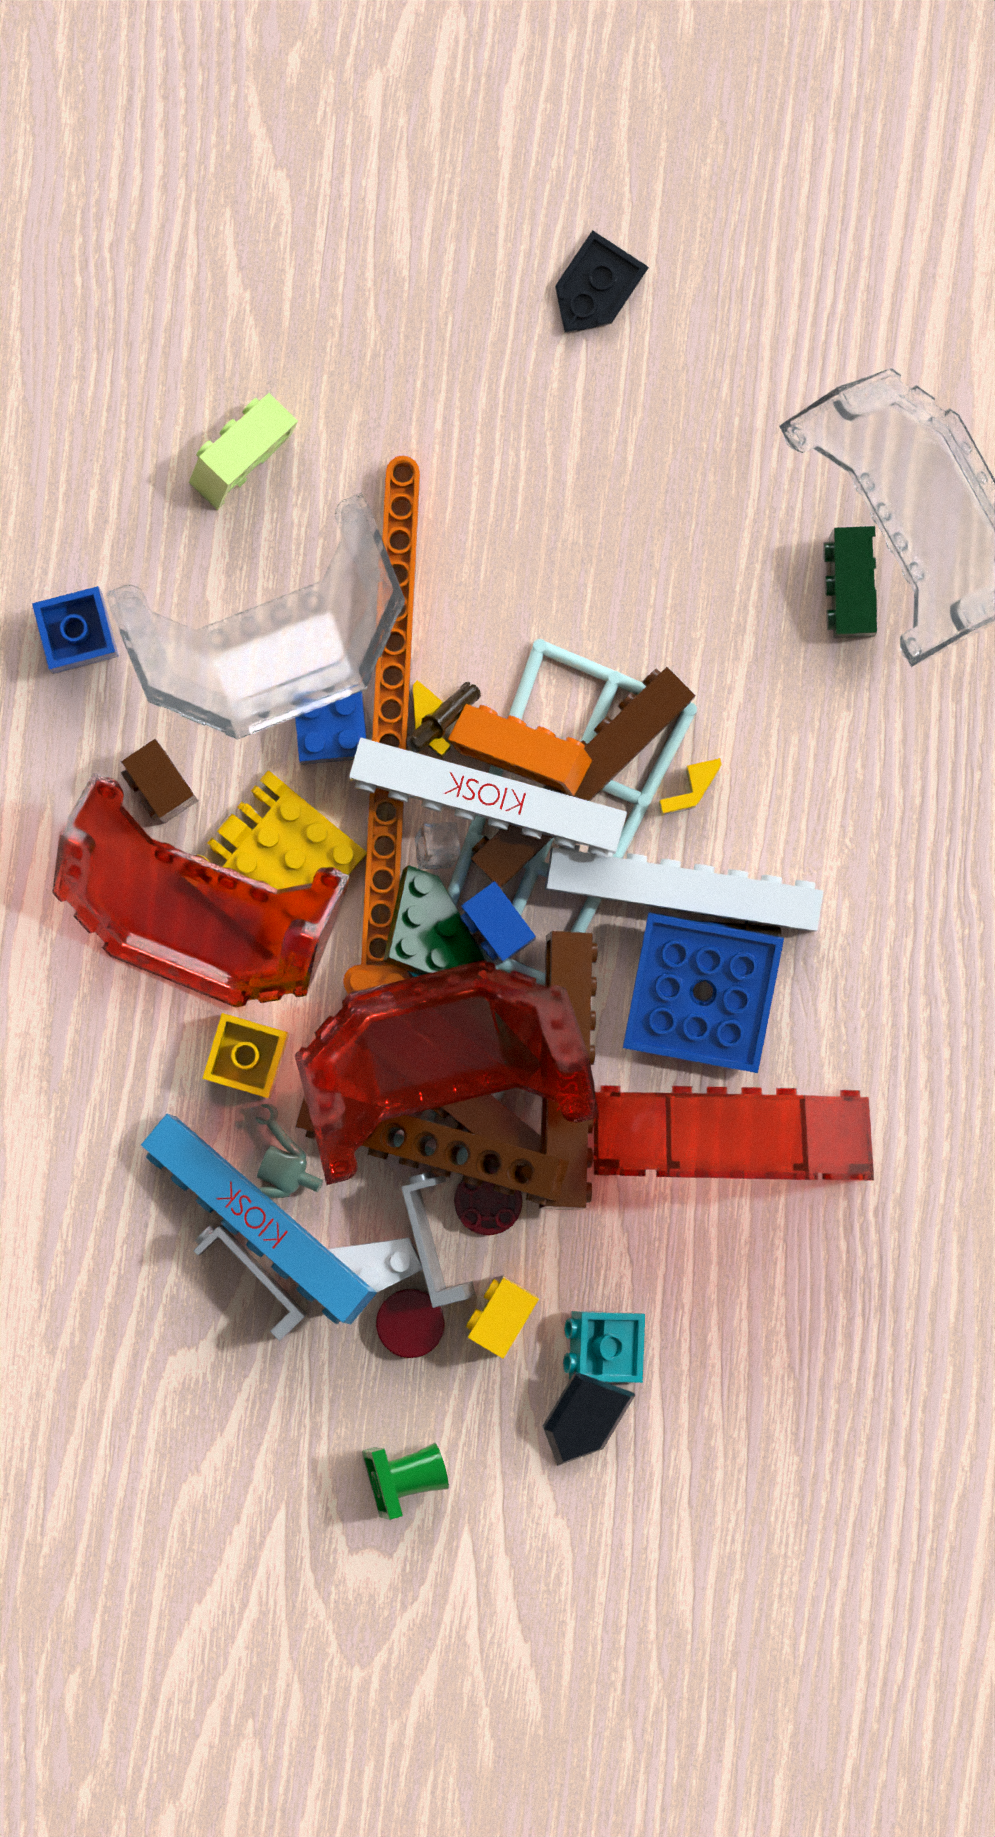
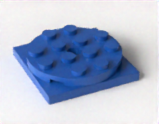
[623,912,784,1073]

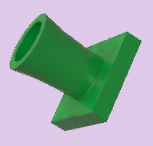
[362,1443,449,1520]

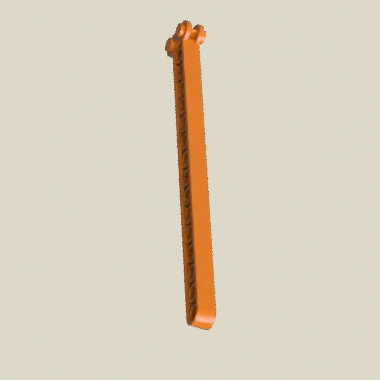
[343,455,420,1001]

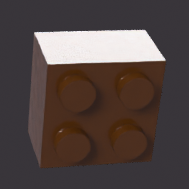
[121,739,199,823]

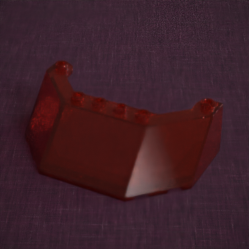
[52,773,350,1007]
[294,960,599,1185]
[591,1085,874,1181]

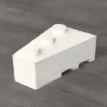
[328,1237,423,1292]

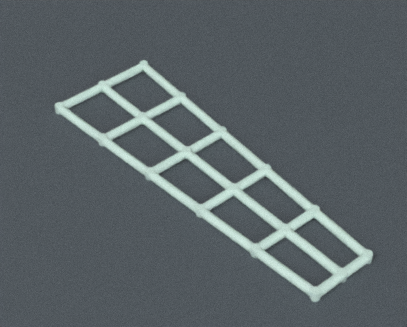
[364,639,697,1174]

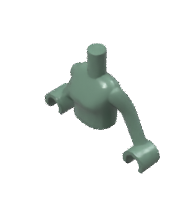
[256,1104,323,1198]

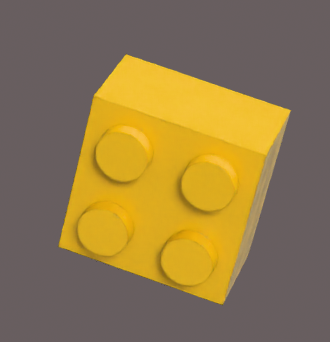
[202,1013,290,1099]
[466,1276,539,1359]

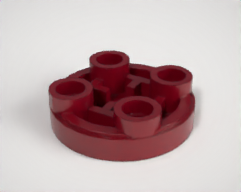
[454,1167,523,1235]
[376,1289,445,1358]

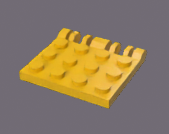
[181,770,367,958]

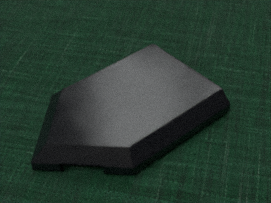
[555,230,649,333]
[543,1372,635,1466]

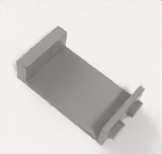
[401,1172,475,1308]
[193,1225,307,1341]

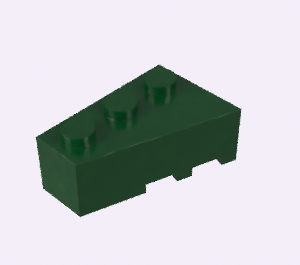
[823,526,877,638]

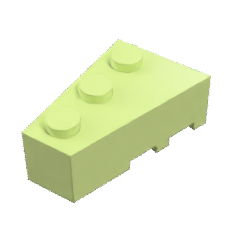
[189,393,298,510]

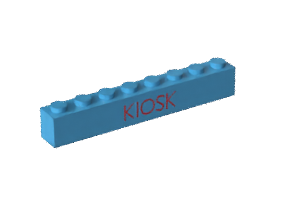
[141,1113,377,1325]

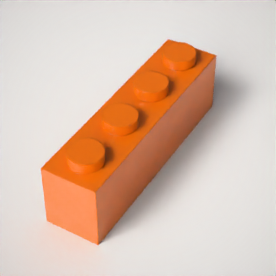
[448,704,592,796]

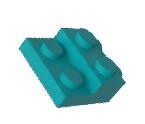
[563,1311,645,1383]

